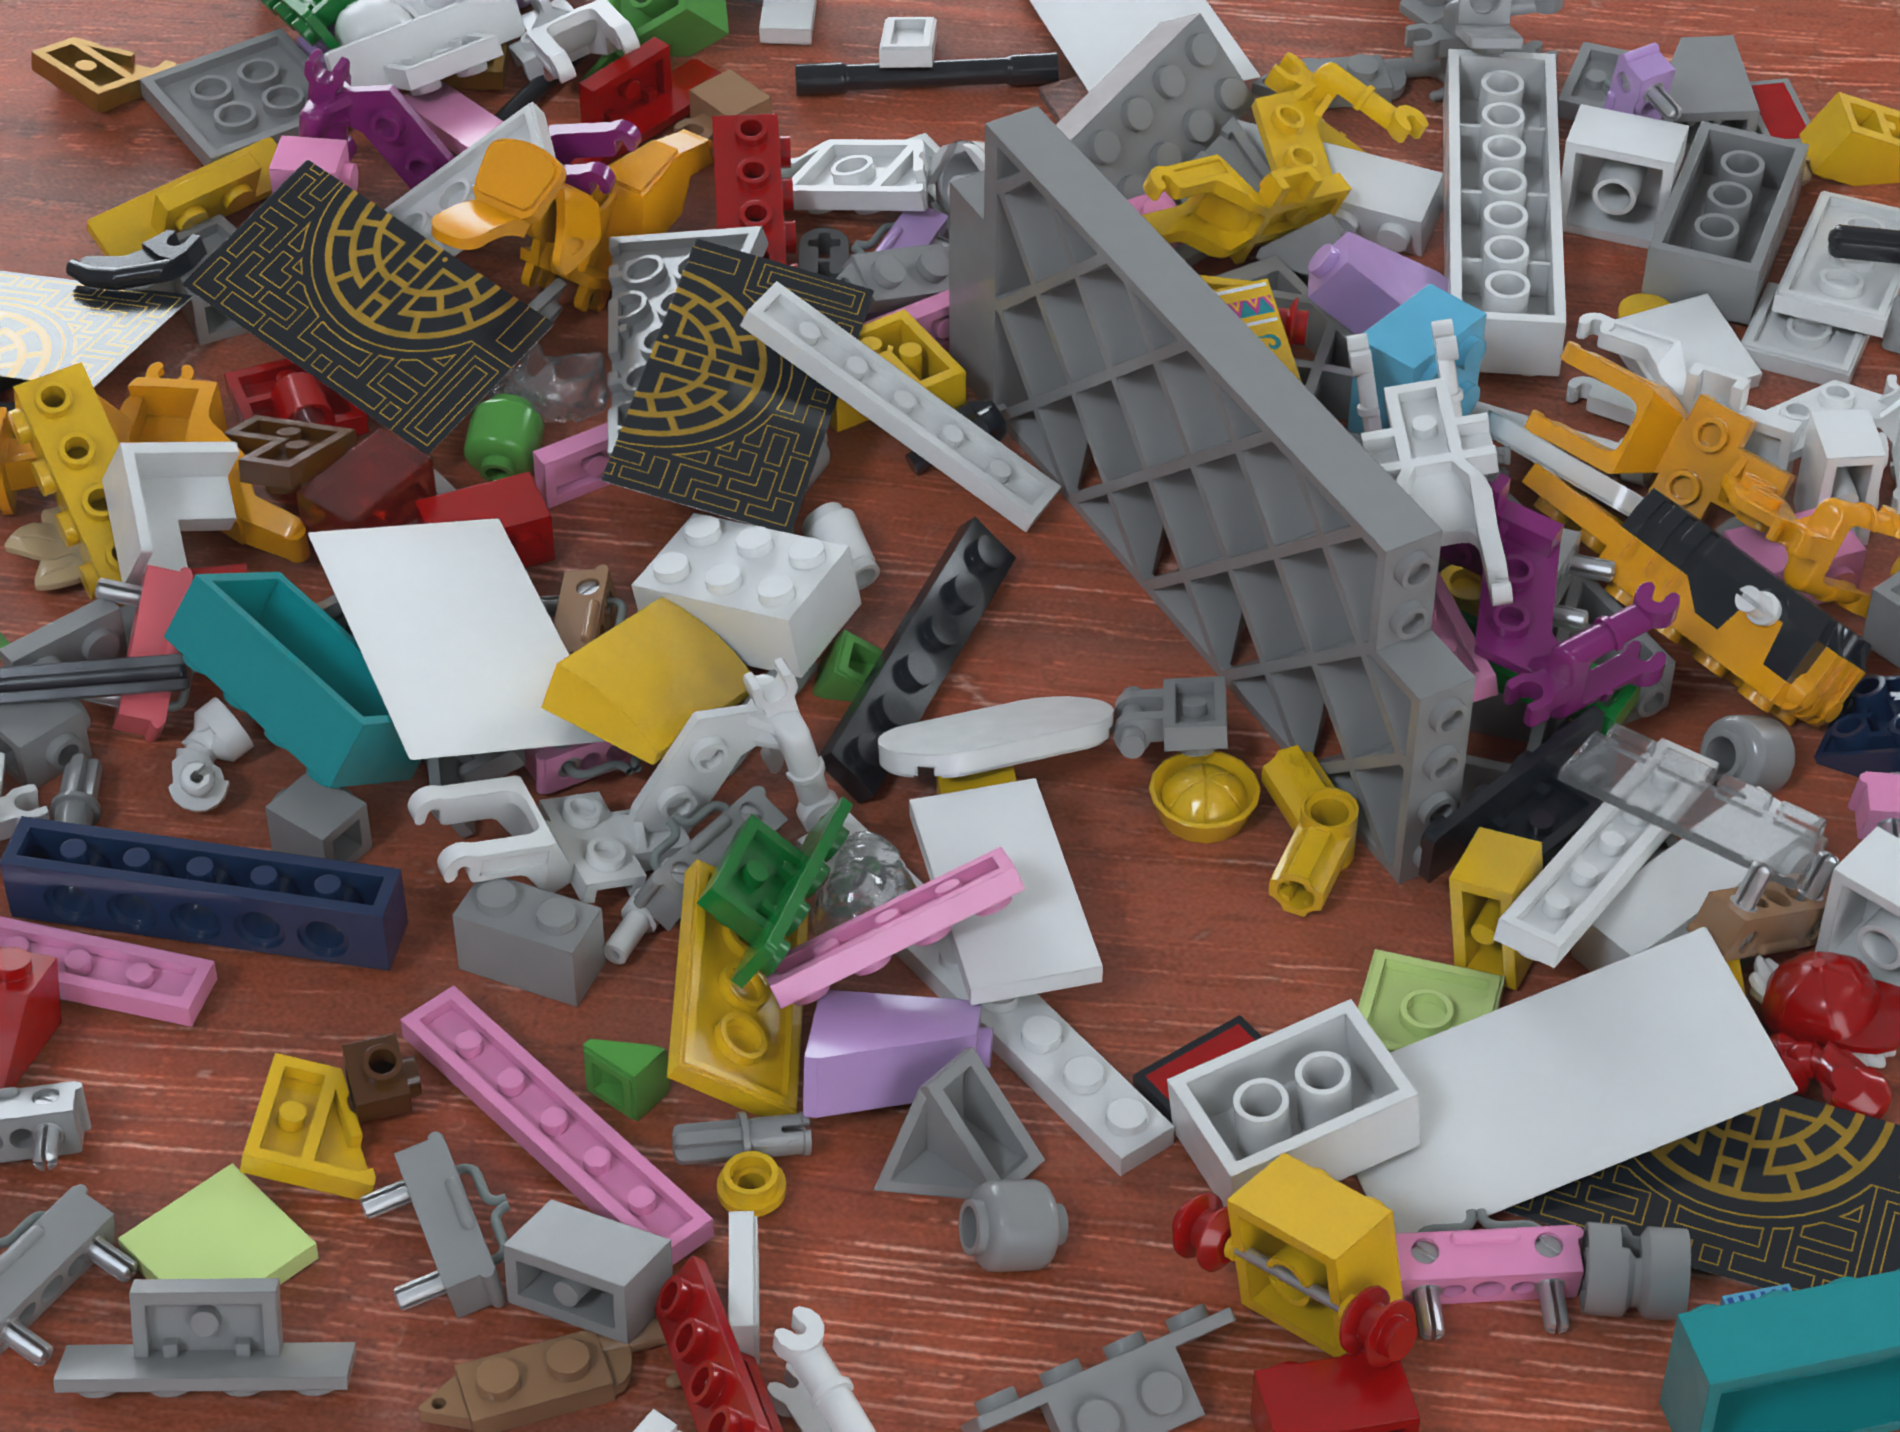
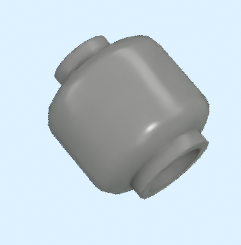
[1700,715,1795,796]
[958,1179,1068,1273]

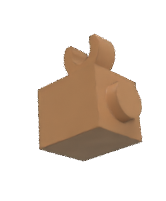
[674,69,772,153]

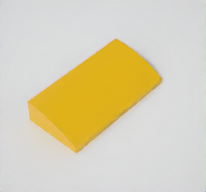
[541,597,750,765]

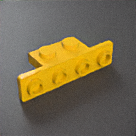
[86,137,278,256]

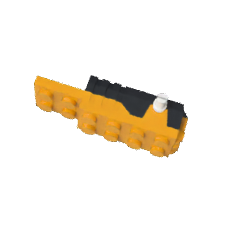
[1522,463,1872,730]

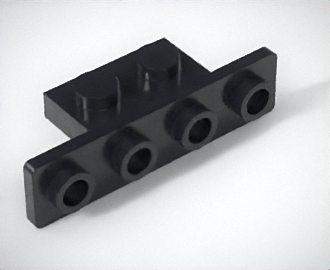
[1418,705,1605,883]

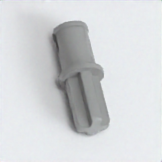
[49,753,103,826]
[672,1111,812,1165]

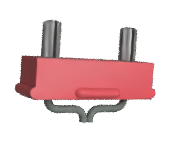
[80,565,196,743]

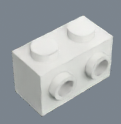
[1793,408,1889,545]

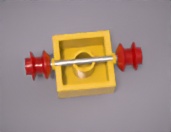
[1172,1152,1417,1368]

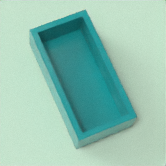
[164,572,422,789]
[1659,1268,1900,1432]

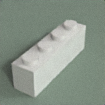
[1237,120,1444,257]
[1571,786,1817,972]

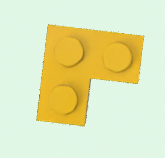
[829,309,966,433]

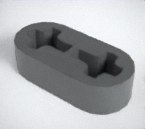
[799,227,849,279]

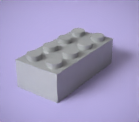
[1056,13,1255,200]
[1641,121,1809,325]

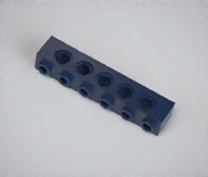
[0,816,408,971]

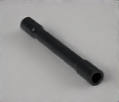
[795,52,1059,96]

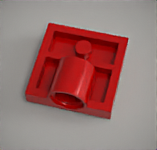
[224,358,369,436]

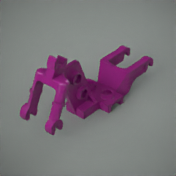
[298,48,641,237]
[1439,473,1680,727]

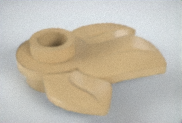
[4,507,85,591]

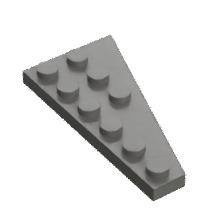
[608,226,769,458]

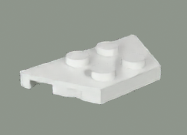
[781,139,928,215]

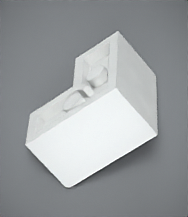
[102,441,239,586]

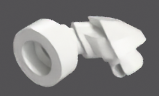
[168,697,254,813]

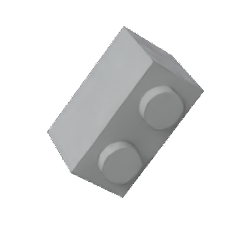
[452,878,606,1007]
[503,1199,673,1344]

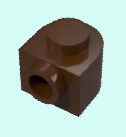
[342,1033,422,1123]

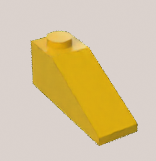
[1799,92,1900,187]

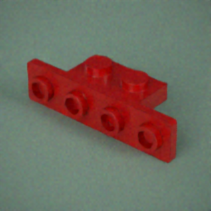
[571,37,721,165]
[655,1256,784,1432]

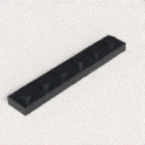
[818,517,1016,804]

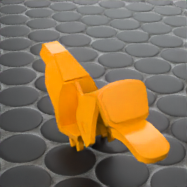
[431,129,714,313]
[0,362,310,563]

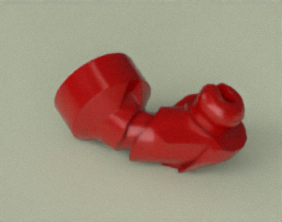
[1768,1031,1892,1119]

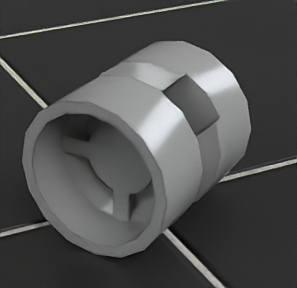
[1579,1221,1691,1321]

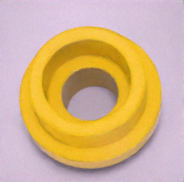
[717,1151,786,1217]

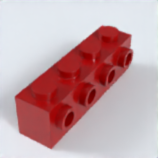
[712,113,798,268]

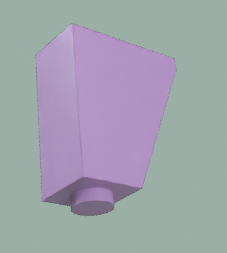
[1308,231,1447,334]
[803,990,993,1118]

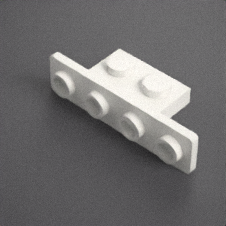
[324,0,525,96]

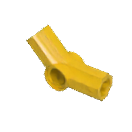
[1261,745,1359,917]

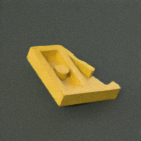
[240,1053,376,1201]

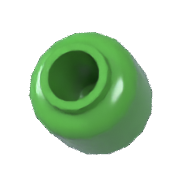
[464,394,545,482]

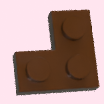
[223,415,357,494]

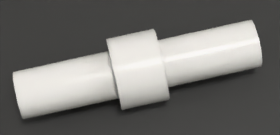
[603,858,670,965]

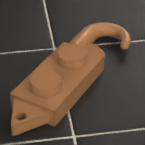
[418,1318,681,1432]

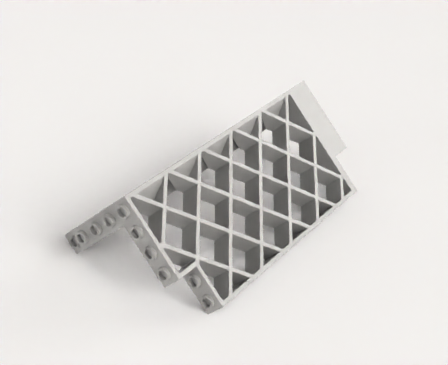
[949,106,1676,884]

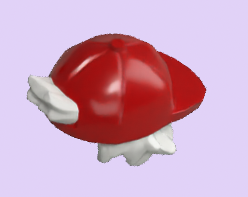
[1748,951,1900,1068]

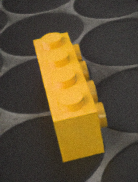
[8,362,125,607]

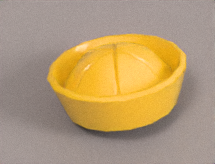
[1149,751,1261,844]

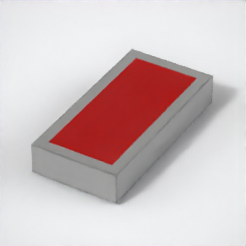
[1750,78,1811,143]

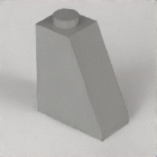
[1661,35,1760,157]

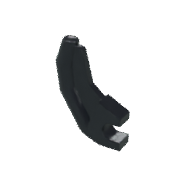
[66,229,207,290]

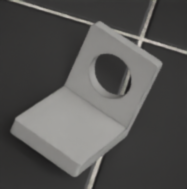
[1455,0,1524,55]

